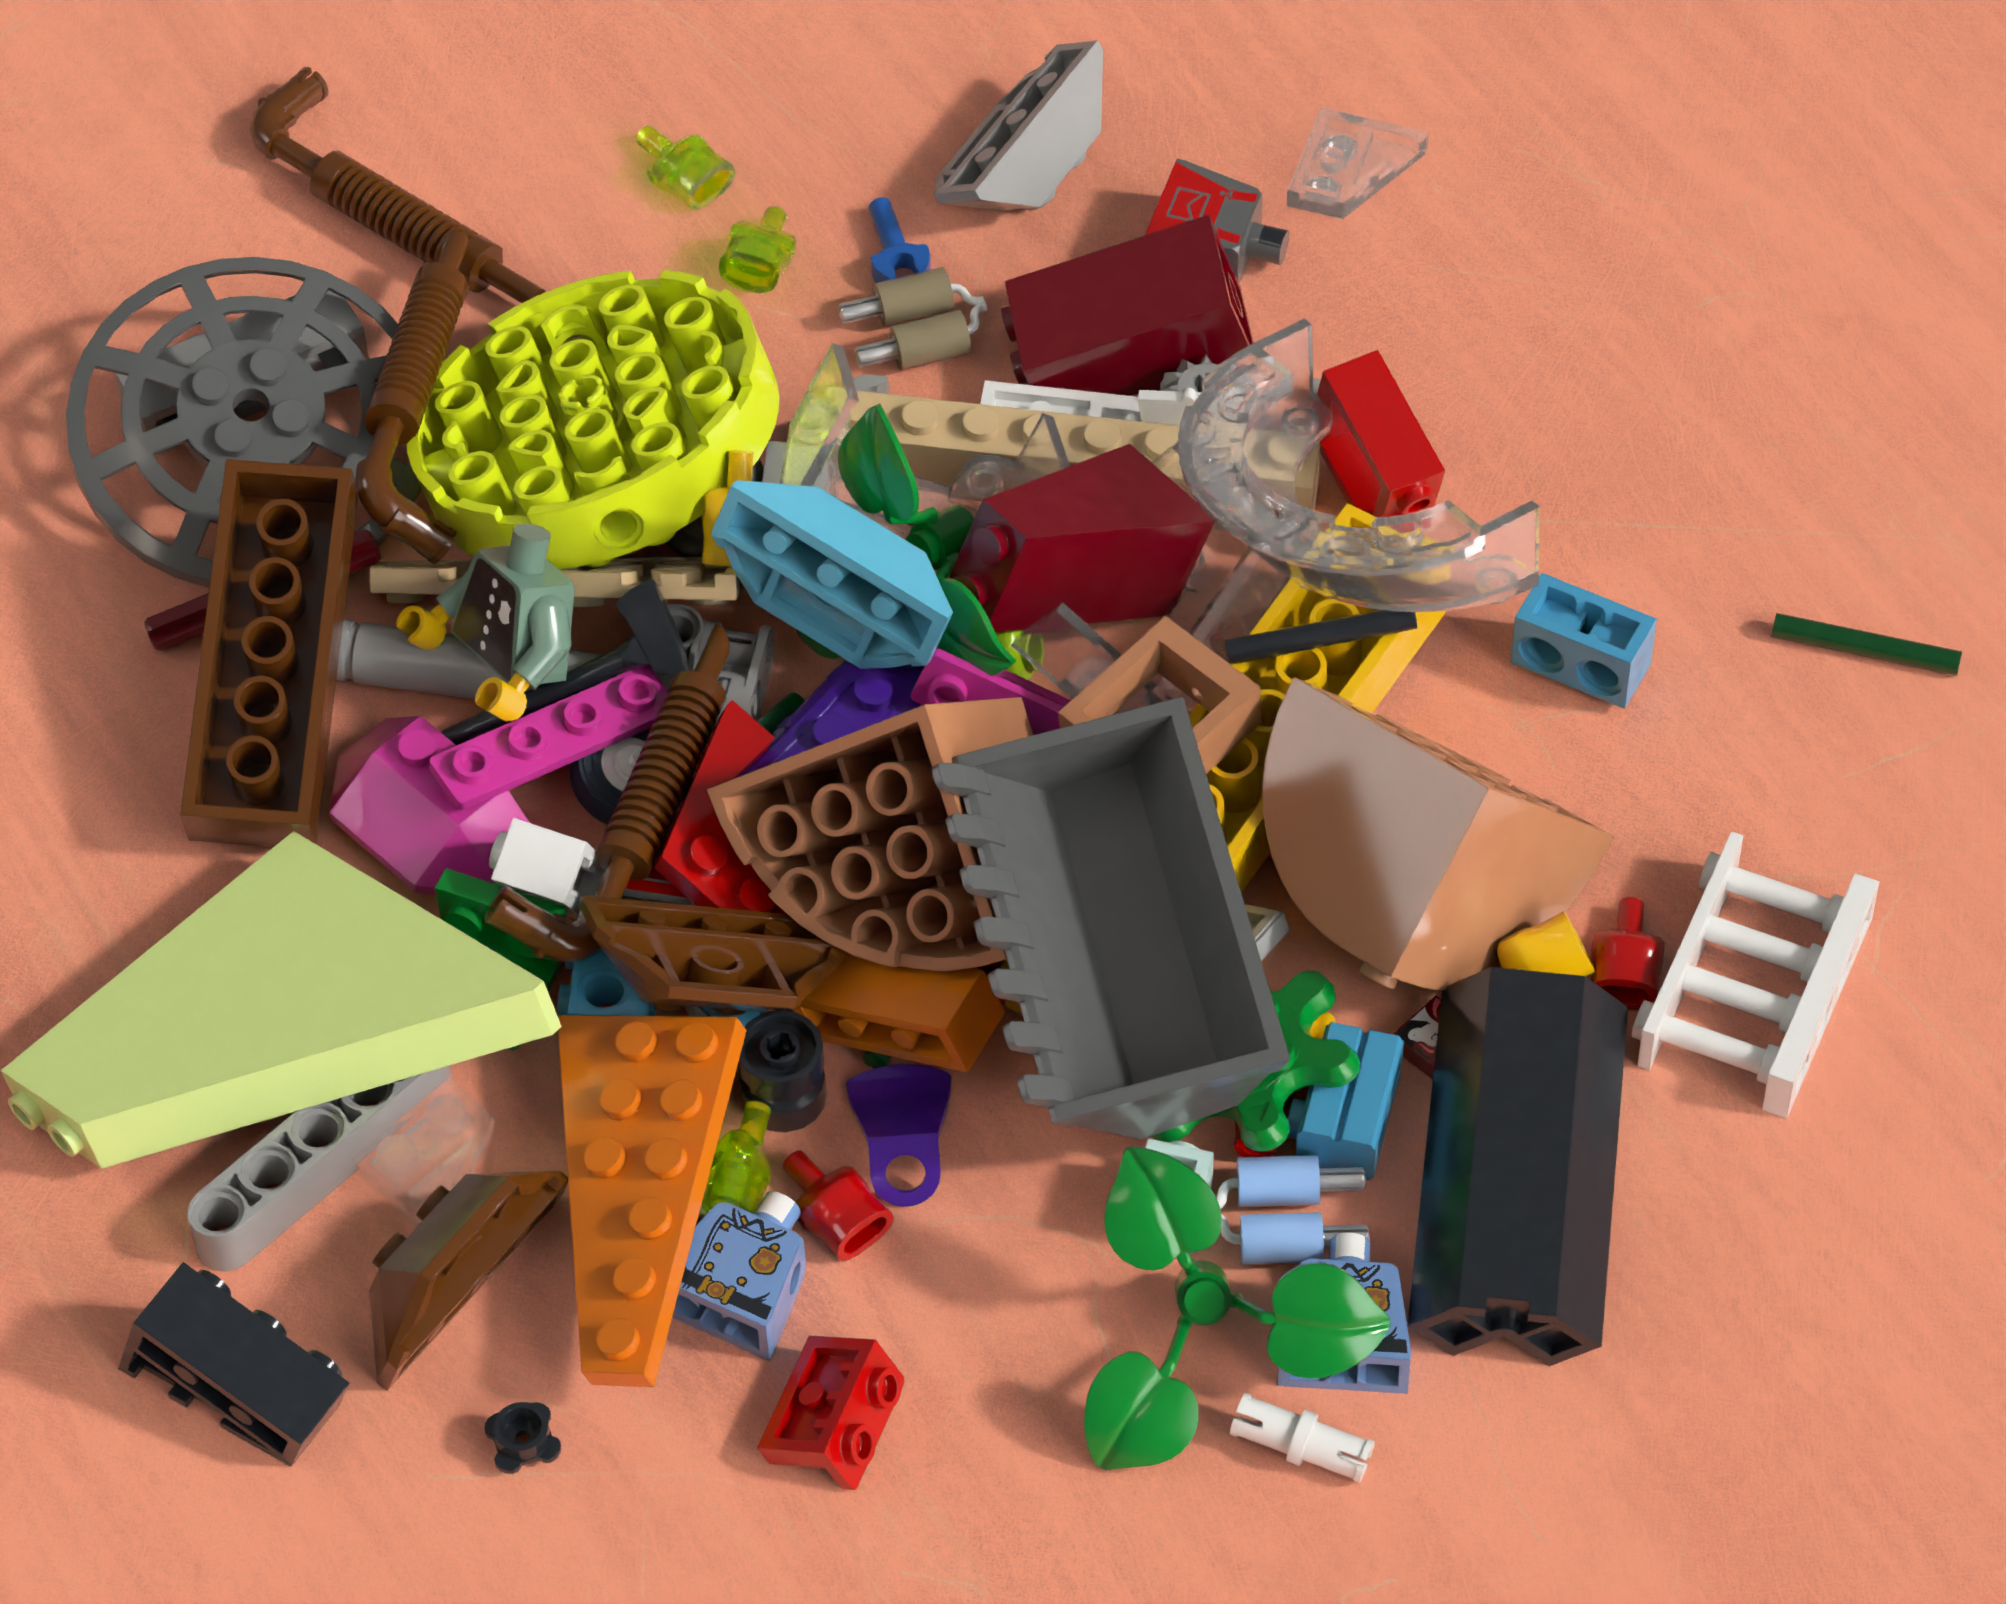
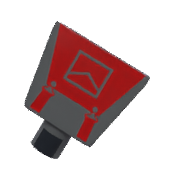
[1145,159,1289,284]

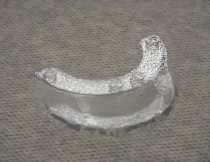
[1178,318,1540,612]

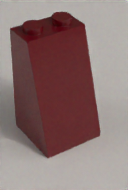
[1001,215,1262,396]
[949,444,1216,633]

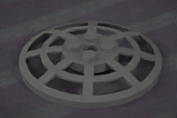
[66,257,422,588]

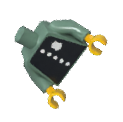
[396,524,575,721]

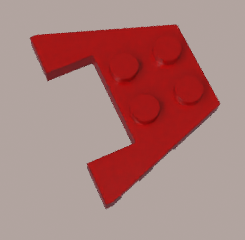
[654,700,787,914]

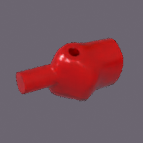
[1590,897,1665,1010]
[783,1150,894,1261]

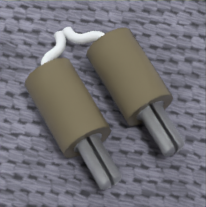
[838,267,987,370]

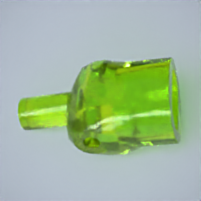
[636,125,735,210]
[719,206,797,293]
[702,1101,772,1214]

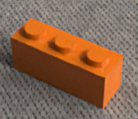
[792,953,1005,1073]

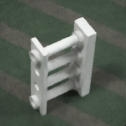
[1632,831,1880,1119]

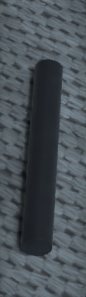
[1224,604,1417,665]

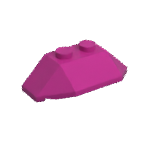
[329,716,530,896]

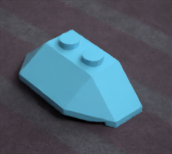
[711,480,953,669]

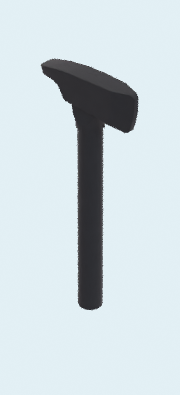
[440,579,690,746]

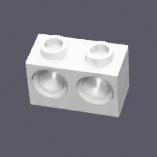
[489,818,605,919]

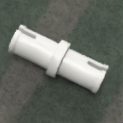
[1230,1393,1375,1483]

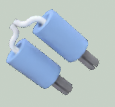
[1217,1155,1370,1265]

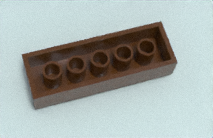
[180,459,358,847]

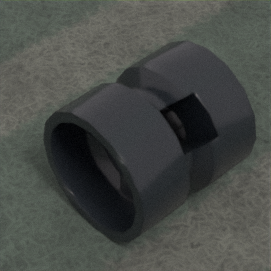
[738,1010,827,1133]

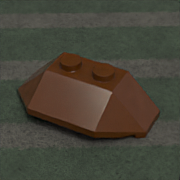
[579,895,848,1015]
[369,1170,568,1391]

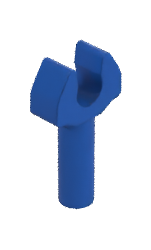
[869,197,931,283]

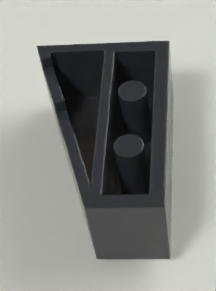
[118,1262,350,1467]

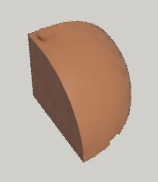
[1262,677,1614,990]
[707,697,1033,971]

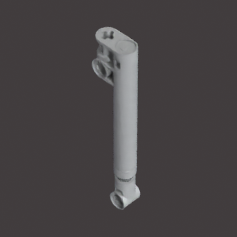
[336,604,775,732]

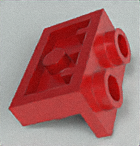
[757,1336,905,1490]

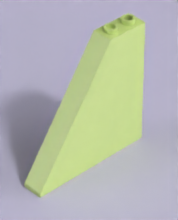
[1,831,562,1169]

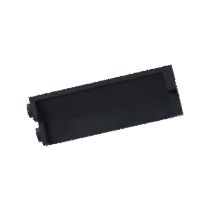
[1407,967,1628,1366]

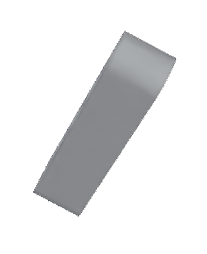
[187,1066,453,1272]

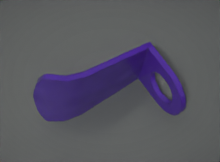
[845,1064,952,1207]

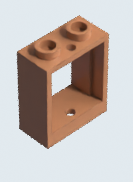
[1058,616,1263,774]

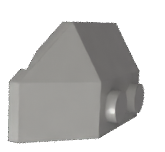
[934,40,1103,211]

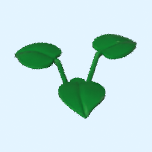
[796,403,1016,676]
[1084,1146,1390,1470]

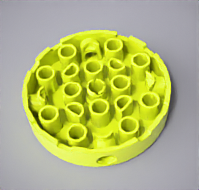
[407,270,779,569]

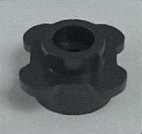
[484,1402,561,1474]

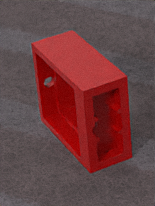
[1307,350,1445,537]

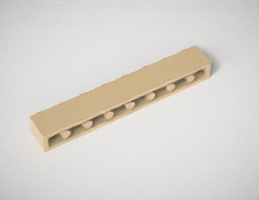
[825,388,1320,535]

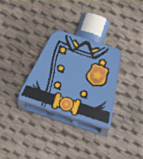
[672,1191,806,1361]
[1278,1233,1411,1394]

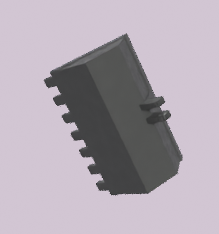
[932,696,1290,1139]

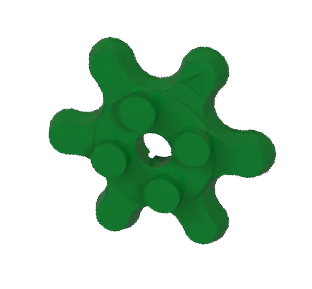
[1151,970,1360,1151]

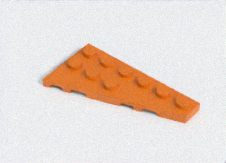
[557,1015,746,1387]

